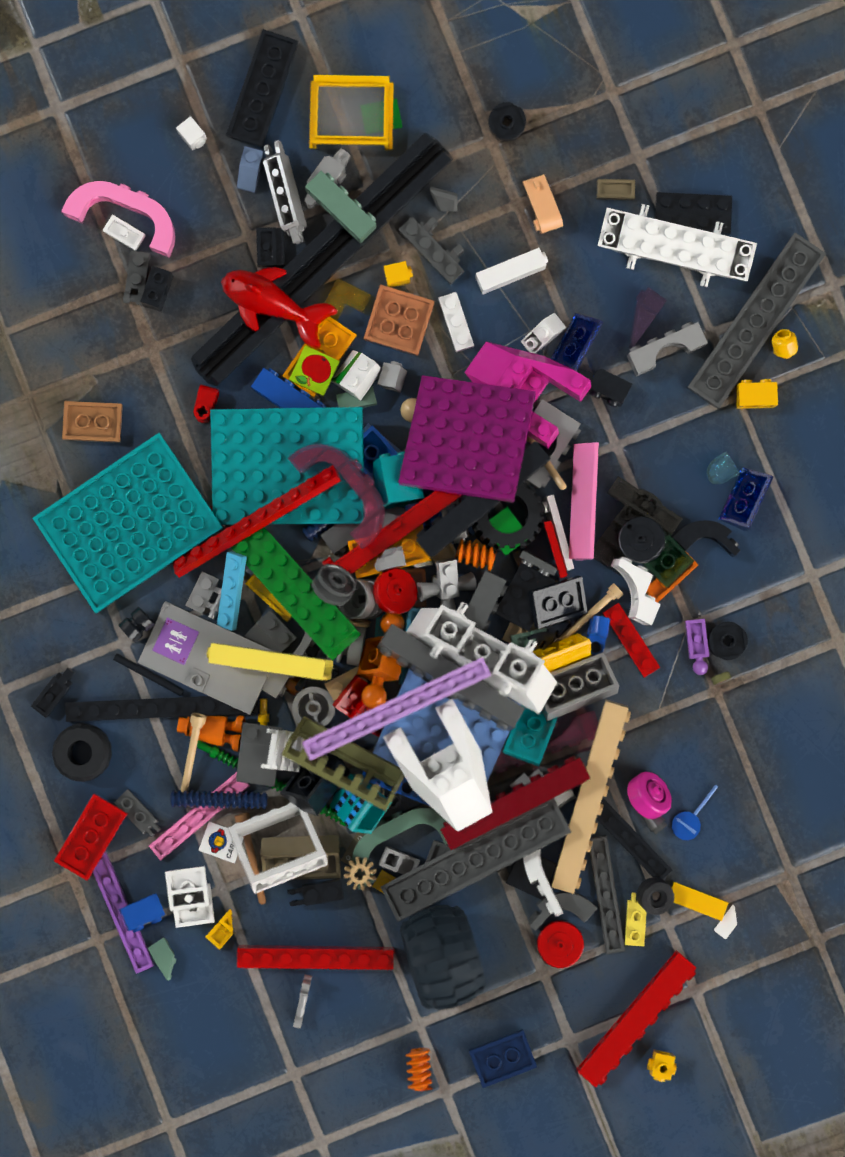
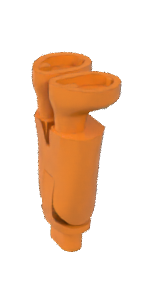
[177,715,245,752]

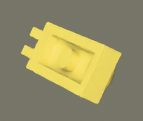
[624,892,647,946]

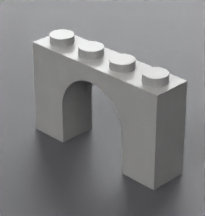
[525,399,581,490]

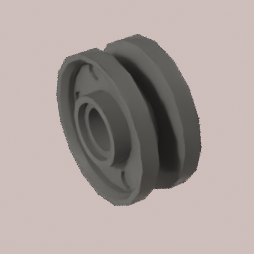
[312,564,356,606]

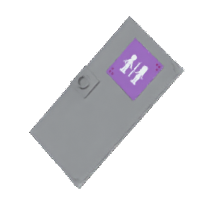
[138,601,276,715]

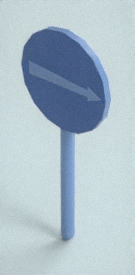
[672,785,718,840]

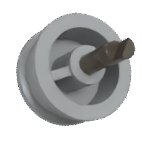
[292,687,336,727]

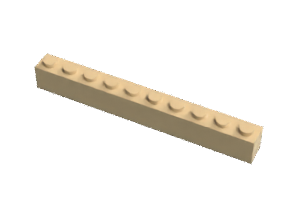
[551,699,631,894]

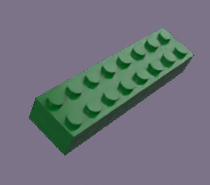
[231,527,361,661]

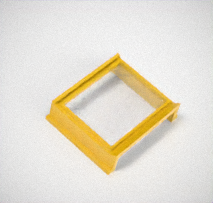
[309,75,394,150]

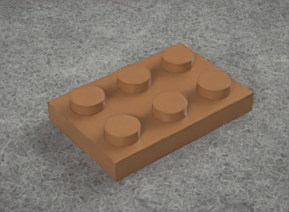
[62,401,123,443]

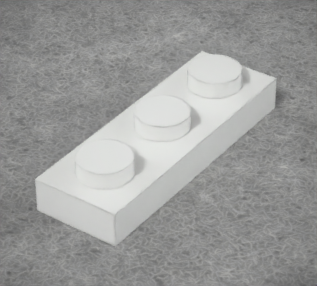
[438,292,474,352]

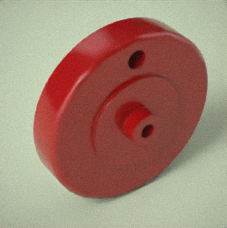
[373,568,418,615]
[537,920,584,968]

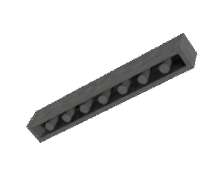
[377,624,525,731]

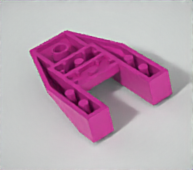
[465,342,591,449]

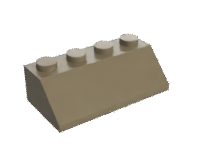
[261,835,341,880]

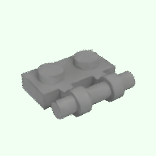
[185,571,222,620]

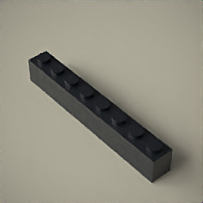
[415,441,551,560]

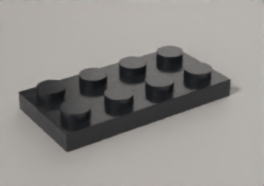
[655,192,732,235]

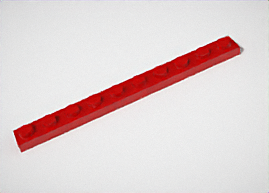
[173,465,341,578]

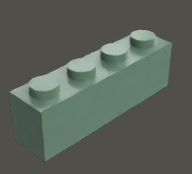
[305,171,377,244]

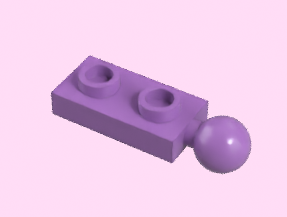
[685,619,709,675]

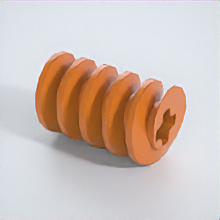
[455,538,497,571]
[406,1047,432,1091]

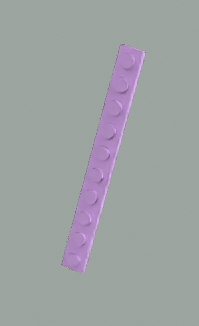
[302,657,491,761]

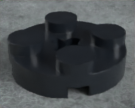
[488,102,526,141]
[708,622,748,660]

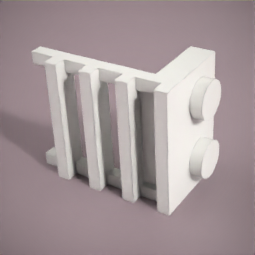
[261,729,305,772]

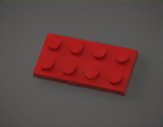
[54,793,128,881]

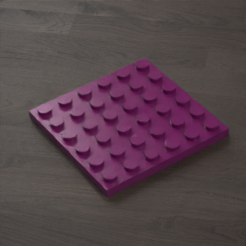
[398,375,536,502]

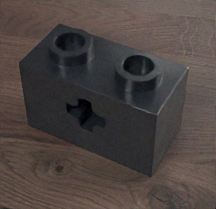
[140,266,173,312]

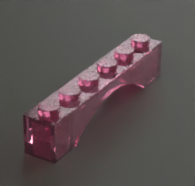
[492,710,599,774]

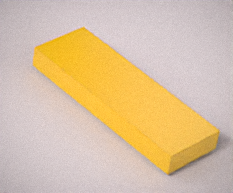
[671,881,728,921]

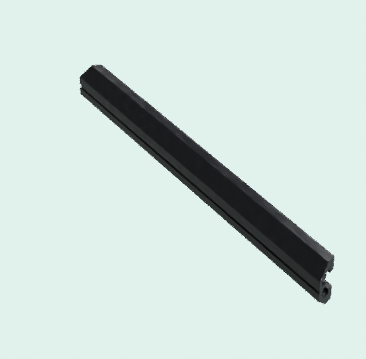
[191,133,453,386]

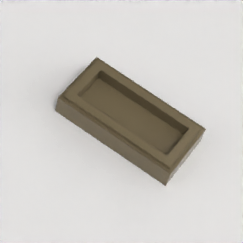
[596,179,635,200]

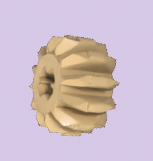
[344,857,377,890]

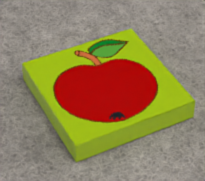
[289,345,340,397]

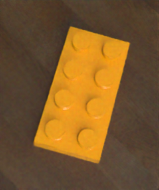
[282,317,357,398]
[347,524,432,579]

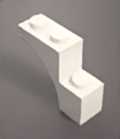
[611,557,661,625]

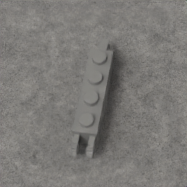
[263,140,307,244]

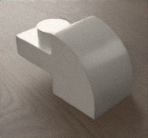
[378,846,420,875]

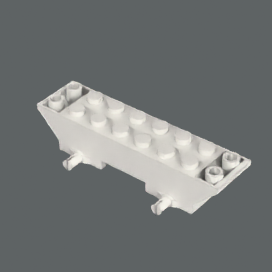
[598,204,757,287]
[406,602,557,714]

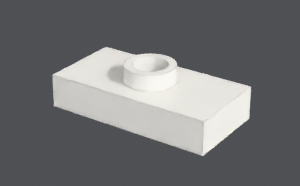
[102,214,146,251]

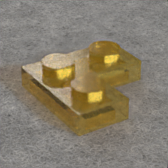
[325,278,371,321]

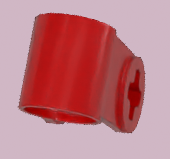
[193,384,220,423]

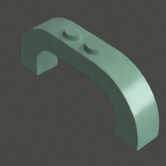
[351,807,447,889]

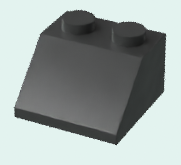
[244,610,298,653]

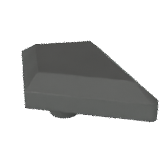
[430,187,457,211]

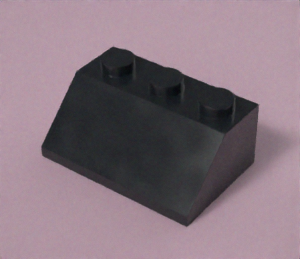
[280,753,350,816]

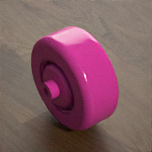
[627,772,672,819]

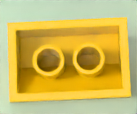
[533,633,591,673]

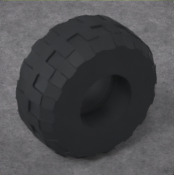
[52,723,112,782]

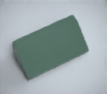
[336,386,377,408]

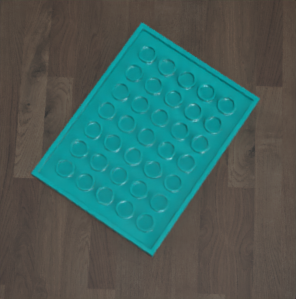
[210,407,365,525]
[32,433,223,614]

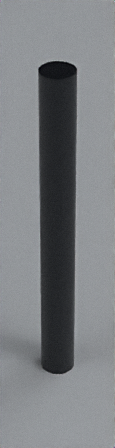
[113,654,184,696]

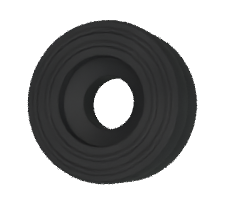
[637,877,674,915]

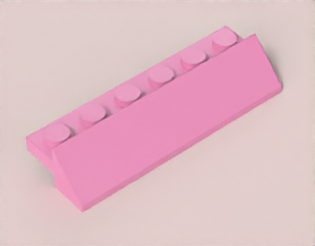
[569,442,599,561]

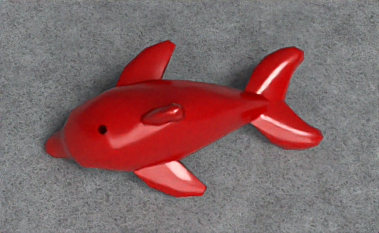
[221,267,338,349]

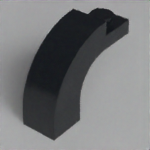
[670,520,741,557]

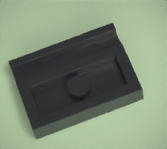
[256,227,285,267]

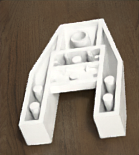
[383,699,492,831]

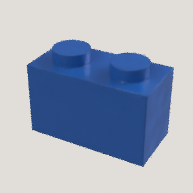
[118,893,165,933]

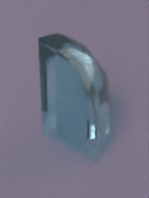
[706,452,739,484]

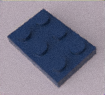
[469,1029,537,1088]

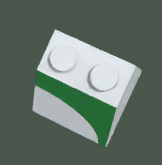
[331,350,382,401]

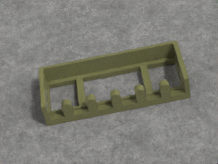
[281,716,404,811]

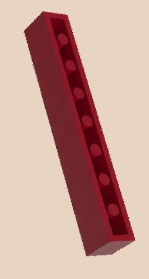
[440,755,591,850]

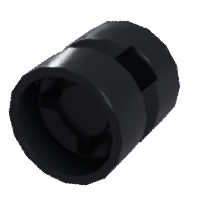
[118,607,155,643]

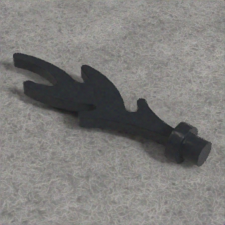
[527,617,577,650]

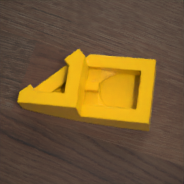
[205,909,233,950]

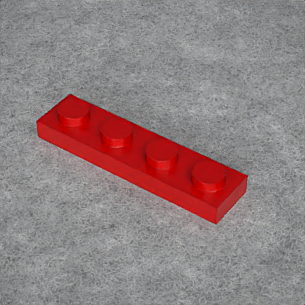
[602,603,660,678]

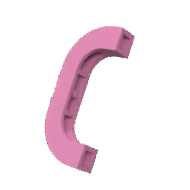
[61,181,175,258]

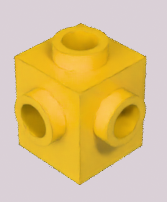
[647,1049,677,1082]

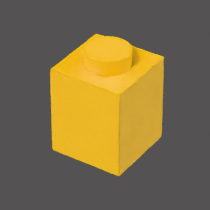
[384,261,413,288]

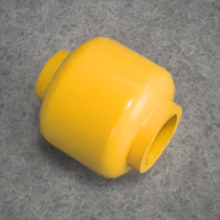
[772,329,798,359]

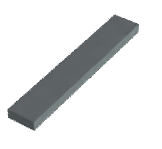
[590,835,625,954]

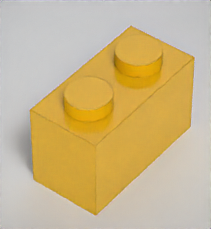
[736,379,778,409]

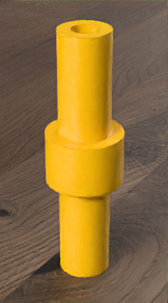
[258,698,269,726]

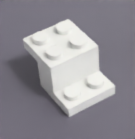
[165,866,215,928]

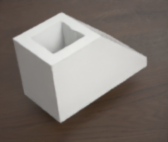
[521,313,566,354]

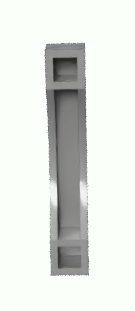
[262,606,337,699]

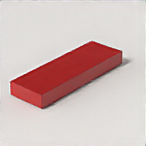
[544,521,568,578]

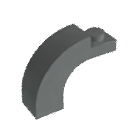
[529,891,598,931]

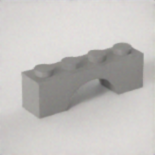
[627,322,708,377]

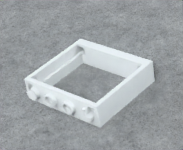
[228,802,328,894]

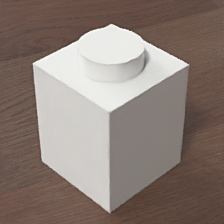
[176,116,207,151]

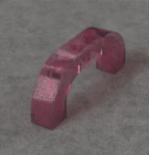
[288,444,385,549]

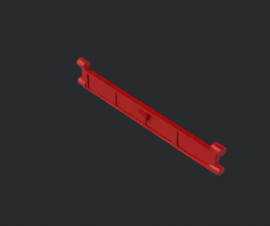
[322,491,463,574]

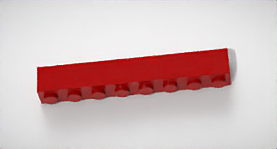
[237,945,394,970]
[576,950,696,1088]

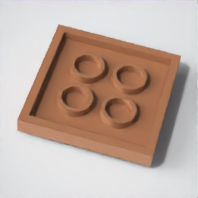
[363,284,435,356]

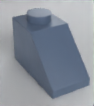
[237,146,265,193]

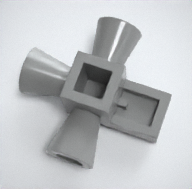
[417,558,476,611]

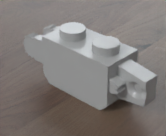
[304,148,351,209]

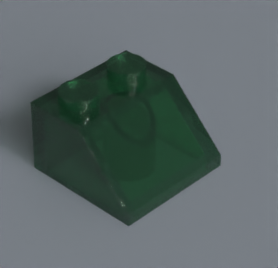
[641,532,694,588]

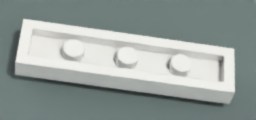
[541,495,574,571]

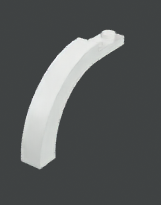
[523,789,576,916]

